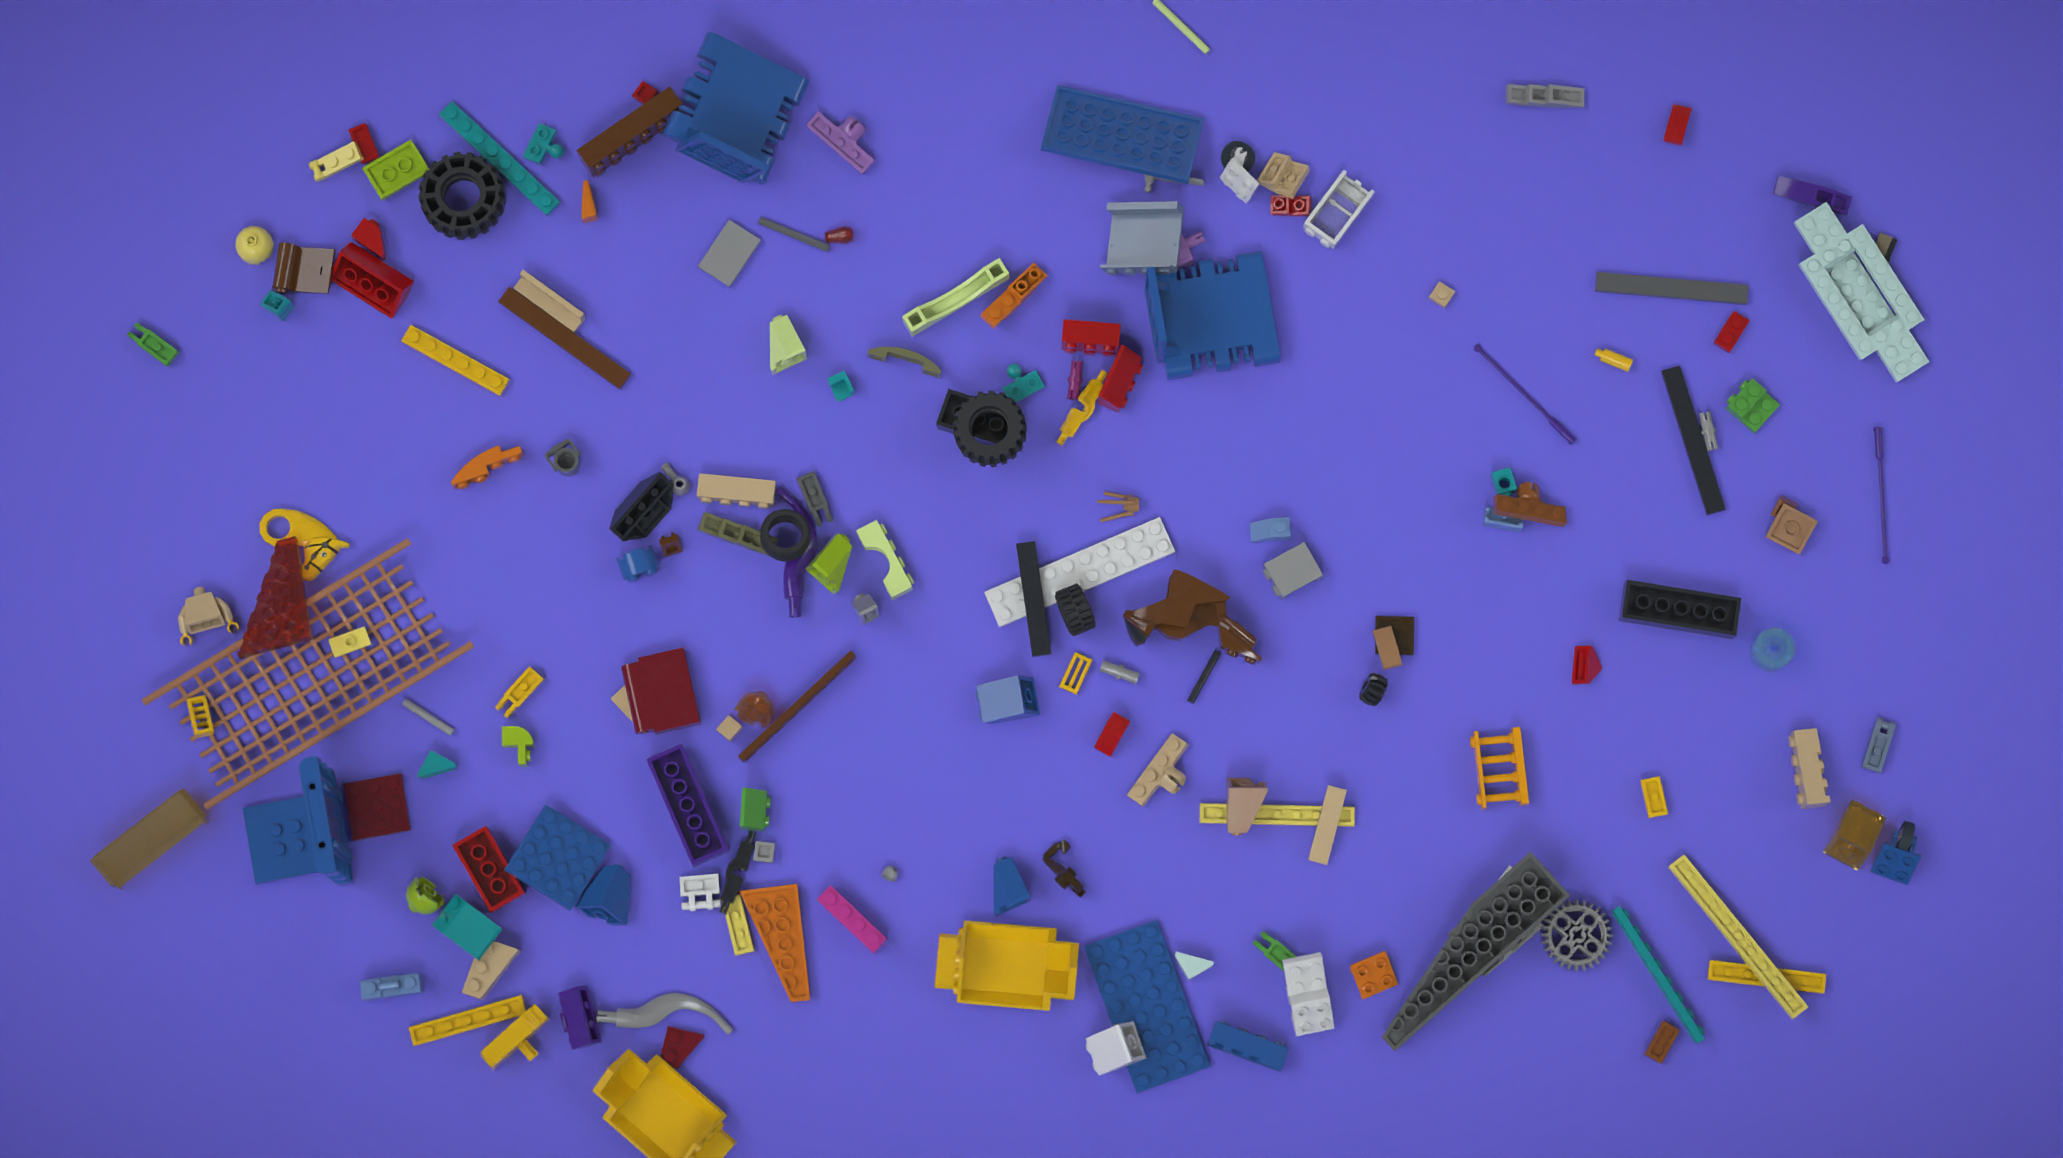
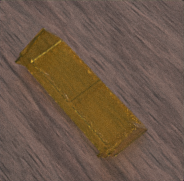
[90,788,208,890]

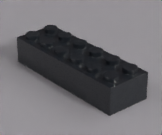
[1619,580,1741,639]

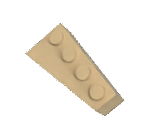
[1788,728,1831,809]

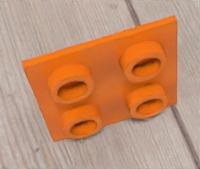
[1349,951,1398,1000]

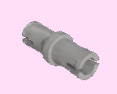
[1698,411,1719,451]
[1099,660,1140,684]

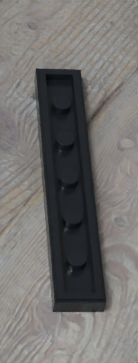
[1016,541,1051,657]

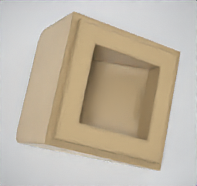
[716,715,743,742]

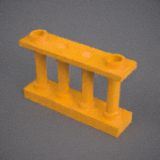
[1470,727,1529,810]

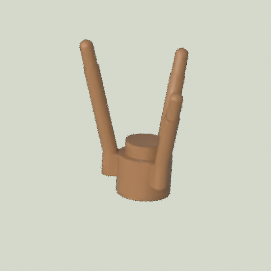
[1097,491,1139,522]

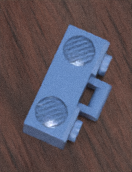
[360,973,423,1001]

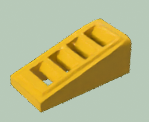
[186,695,214,739]

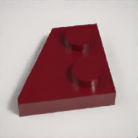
[660,1026,705,1069]

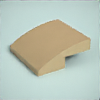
[1257,152,1310,199]

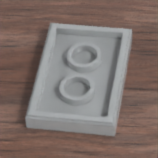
[698,220,761,288]

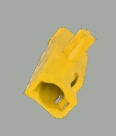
[480,1004,550,1070]

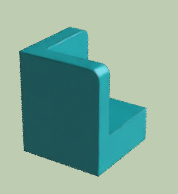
[827,371,855,402]

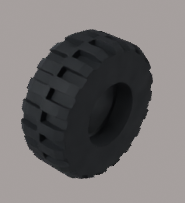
[418,152,506,240]

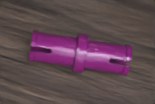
[1067,360,1083,400]

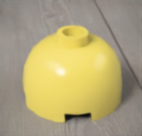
[235,226,274,265]

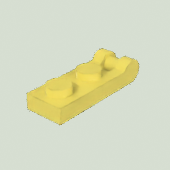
[308,141,363,182]

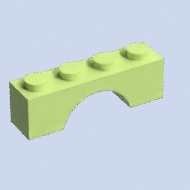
[856,520,914,600]

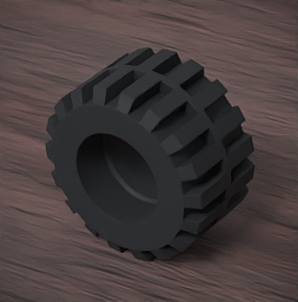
[1055,583,1095,637]

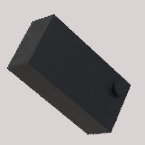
[936,389,1008,445]

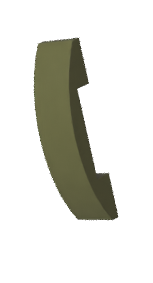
[867,347,942,379]

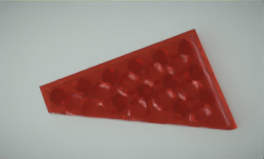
[237,536,312,659]

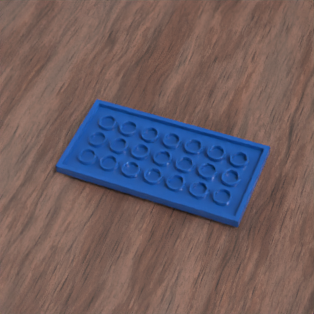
[1040,85,1204,184]
[1084,920,1210,1093]

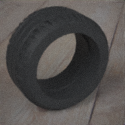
[760,509,811,561]

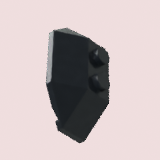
[609,471,674,542]

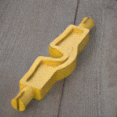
[1056,370,1108,446]

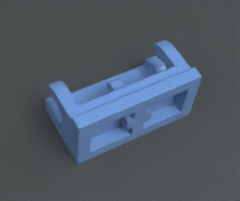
[1482,507,1523,532]

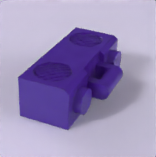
[558,986,602,1050]

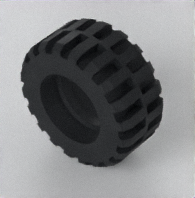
[953,391,1027,467]

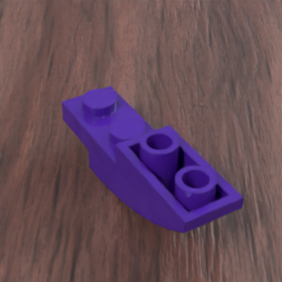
[1773,176,1852,215]

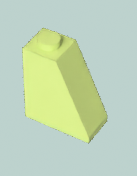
[770,315,807,375]

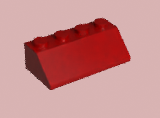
[331,242,414,319]

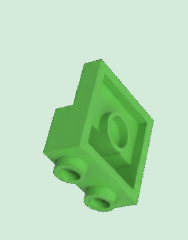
[1726,378,1780,433]

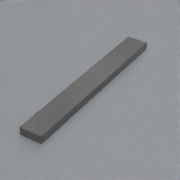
[1595,272,1748,305]

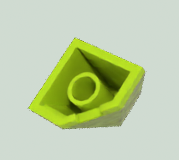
[805,533,852,594]

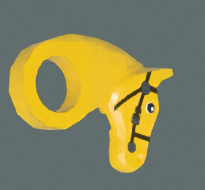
[260,509,350,581]

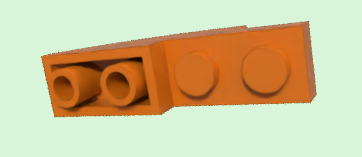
[980,263,1047,329]
[451,445,524,490]

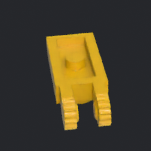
[495,666,545,718]

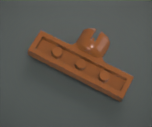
[1493,482,1567,527]

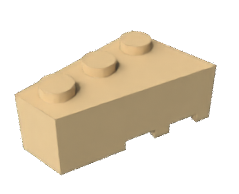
[462,941,521,1000]

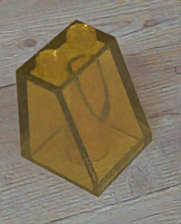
[1823,800,1886,871]

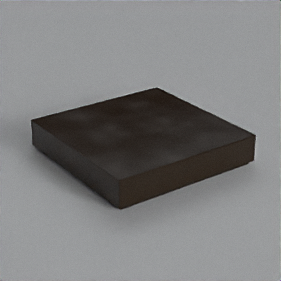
[1375,616,1414,656]

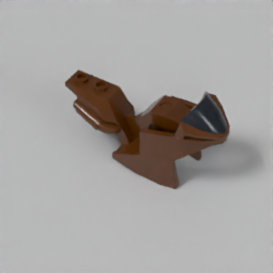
[1123,569,1262,665]

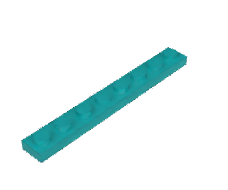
[439,101,560,216]
[1611,906,1705,1044]

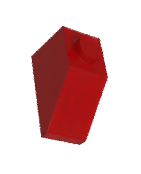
[351,218,386,261]
[1094,712,1130,757]

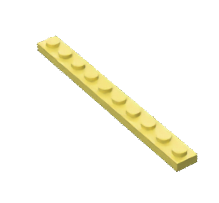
[1668,855,1808,1020]

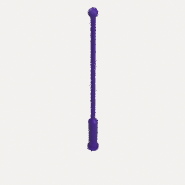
[1474,345,1577,445]
[1873,427,1890,564]

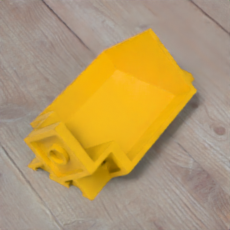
[935,920,1079,1011]
[592,1049,736,1158]

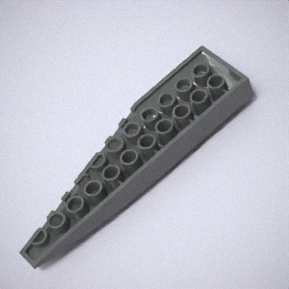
[1382,851,1570,1051]

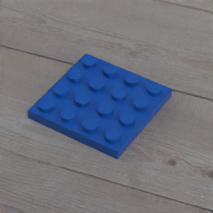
[504,804,611,911]

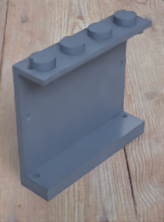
[1100,201,1184,276]

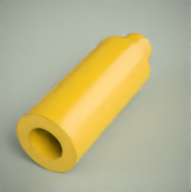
[1594,348,1633,372]

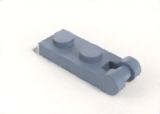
[1861,717,1896,774]

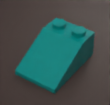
[432,894,502,960]

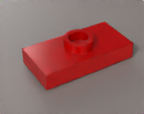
[348,123,380,165]

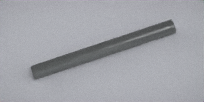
[758,217,830,252]

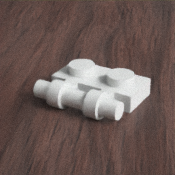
[679,874,721,912]

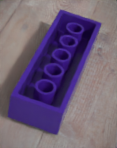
[646,744,729,868]

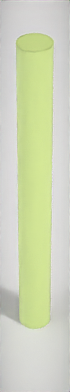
[1152,0,1211,55]

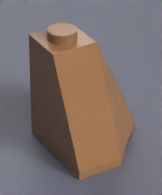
[1226,778,1268,836]

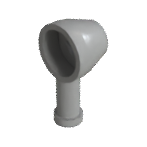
[661,462,690,496]

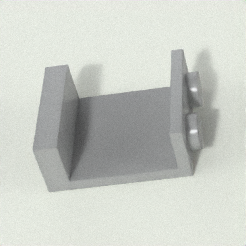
[1262,542,1323,600]

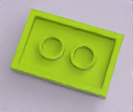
[362,140,429,201]

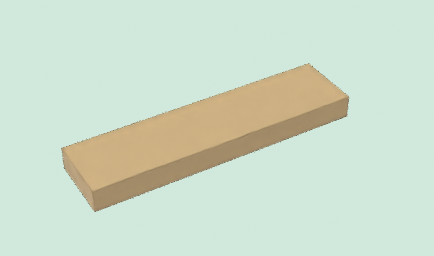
[1308,785,1347,865]

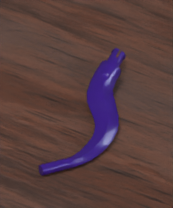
[776,487,817,618]

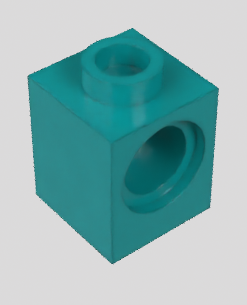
[1490,467,1517,497]

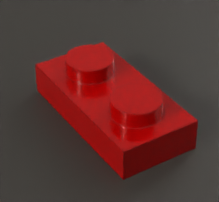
[1713,311,1750,353]

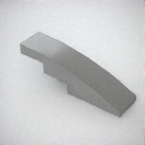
[1506,84,1584,108]

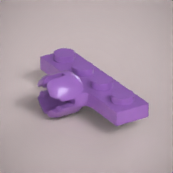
[806,112,875,175]

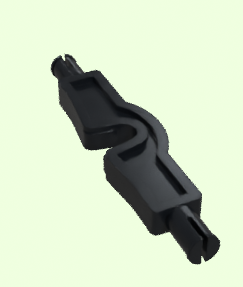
[719,831,756,915]

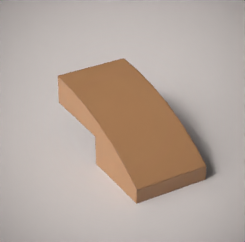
[1373,626,1402,670]

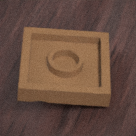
[1765,503,1818,555]

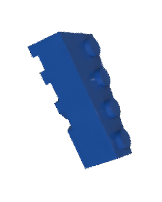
[1207,1021,1289,1072]

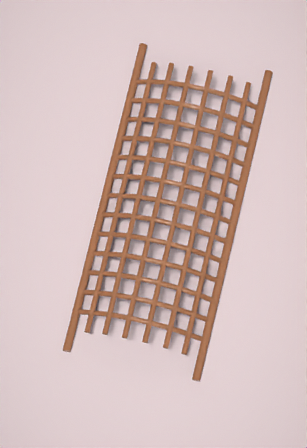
[141,538,474,810]

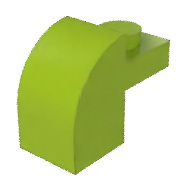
[502,726,535,767]

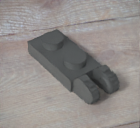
[796,471,833,527]

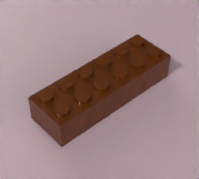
[576,86,685,177]

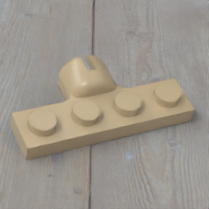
[1127,733,1189,807]

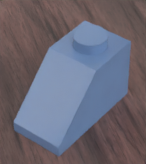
[1250,517,1291,542]

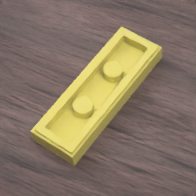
[722,894,754,956]

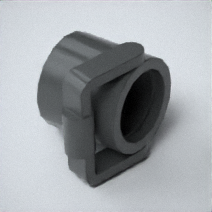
[545,439,581,476]

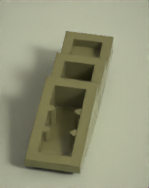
[697,512,778,556]

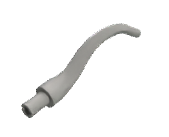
[597,993,733,1035]

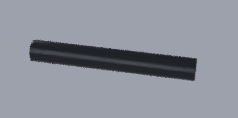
[1187,650,1221,704]

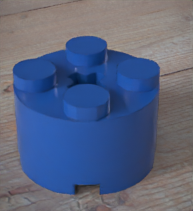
[616,545,660,583]

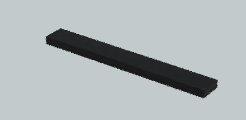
[1661,366,1725,516]

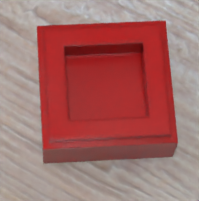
[632,81,658,104]

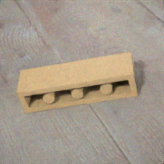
[697,473,776,509]

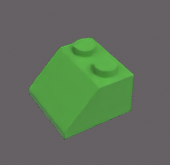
[740,787,771,832]

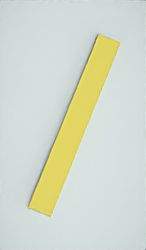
[1199,803,1355,827]

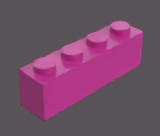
[817,885,887,954]

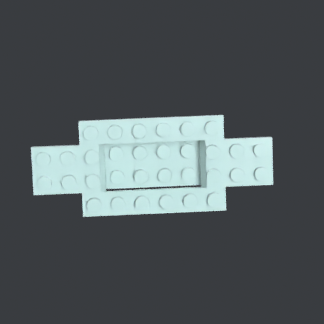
[1794,202,1929,383]

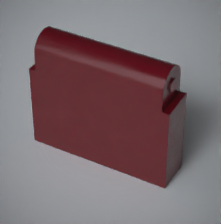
[621,647,701,735]

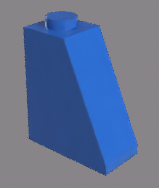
[993,856,1031,917]
[575,864,631,925]

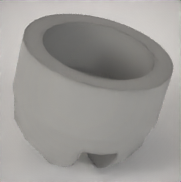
[881,866,898,882]

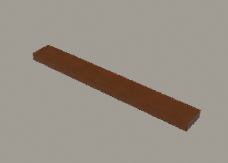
[498,287,631,390]
[738,650,856,763]

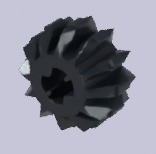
[1359,673,1388,706]

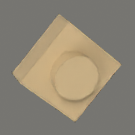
[1429,281,1455,308]

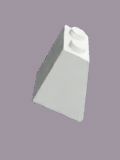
[1085,1022,1146,1076]

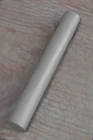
[402,699,455,736]

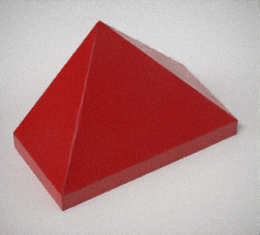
[1571,645,1602,685]

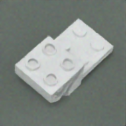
[1282,952,1334,1036]

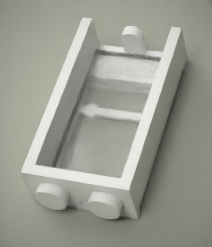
[1303,170,1375,250]

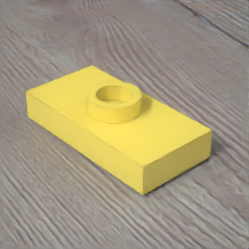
[328,626,372,658]

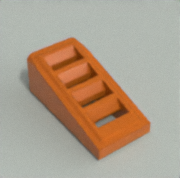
[581,180,598,223]

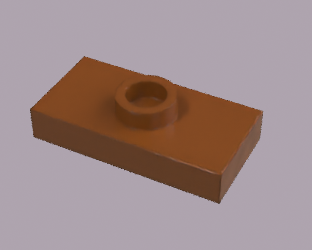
[1644,1020,1680,1064]

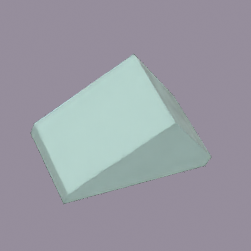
[1175,952,1214,981]

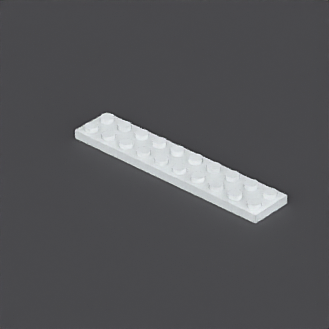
[984,517,1175,628]

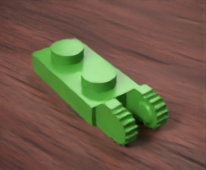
[127,322,179,368]
[1252,931,1297,972]

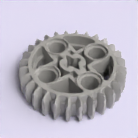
[1540,899,1613,972]

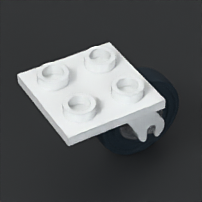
[1220,141,1259,204]

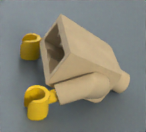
[178,587,239,646]

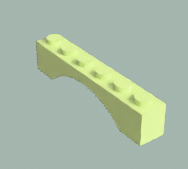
[902,258,1009,337]

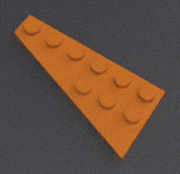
[739,884,810,1003]

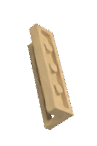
[514,270,586,333]

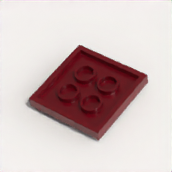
[344,773,411,841]

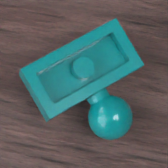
[523,123,564,165]
[1002,363,1045,403]

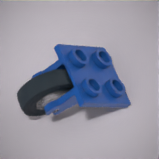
[1870,821,1921,885]

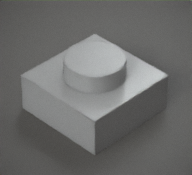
[753,841,775,863]

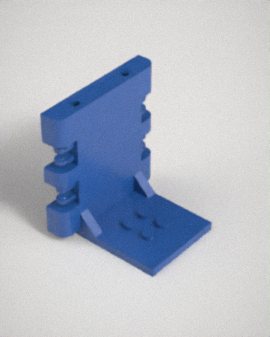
[662,32,809,185]
[1144,251,1280,380]
[243,756,354,886]

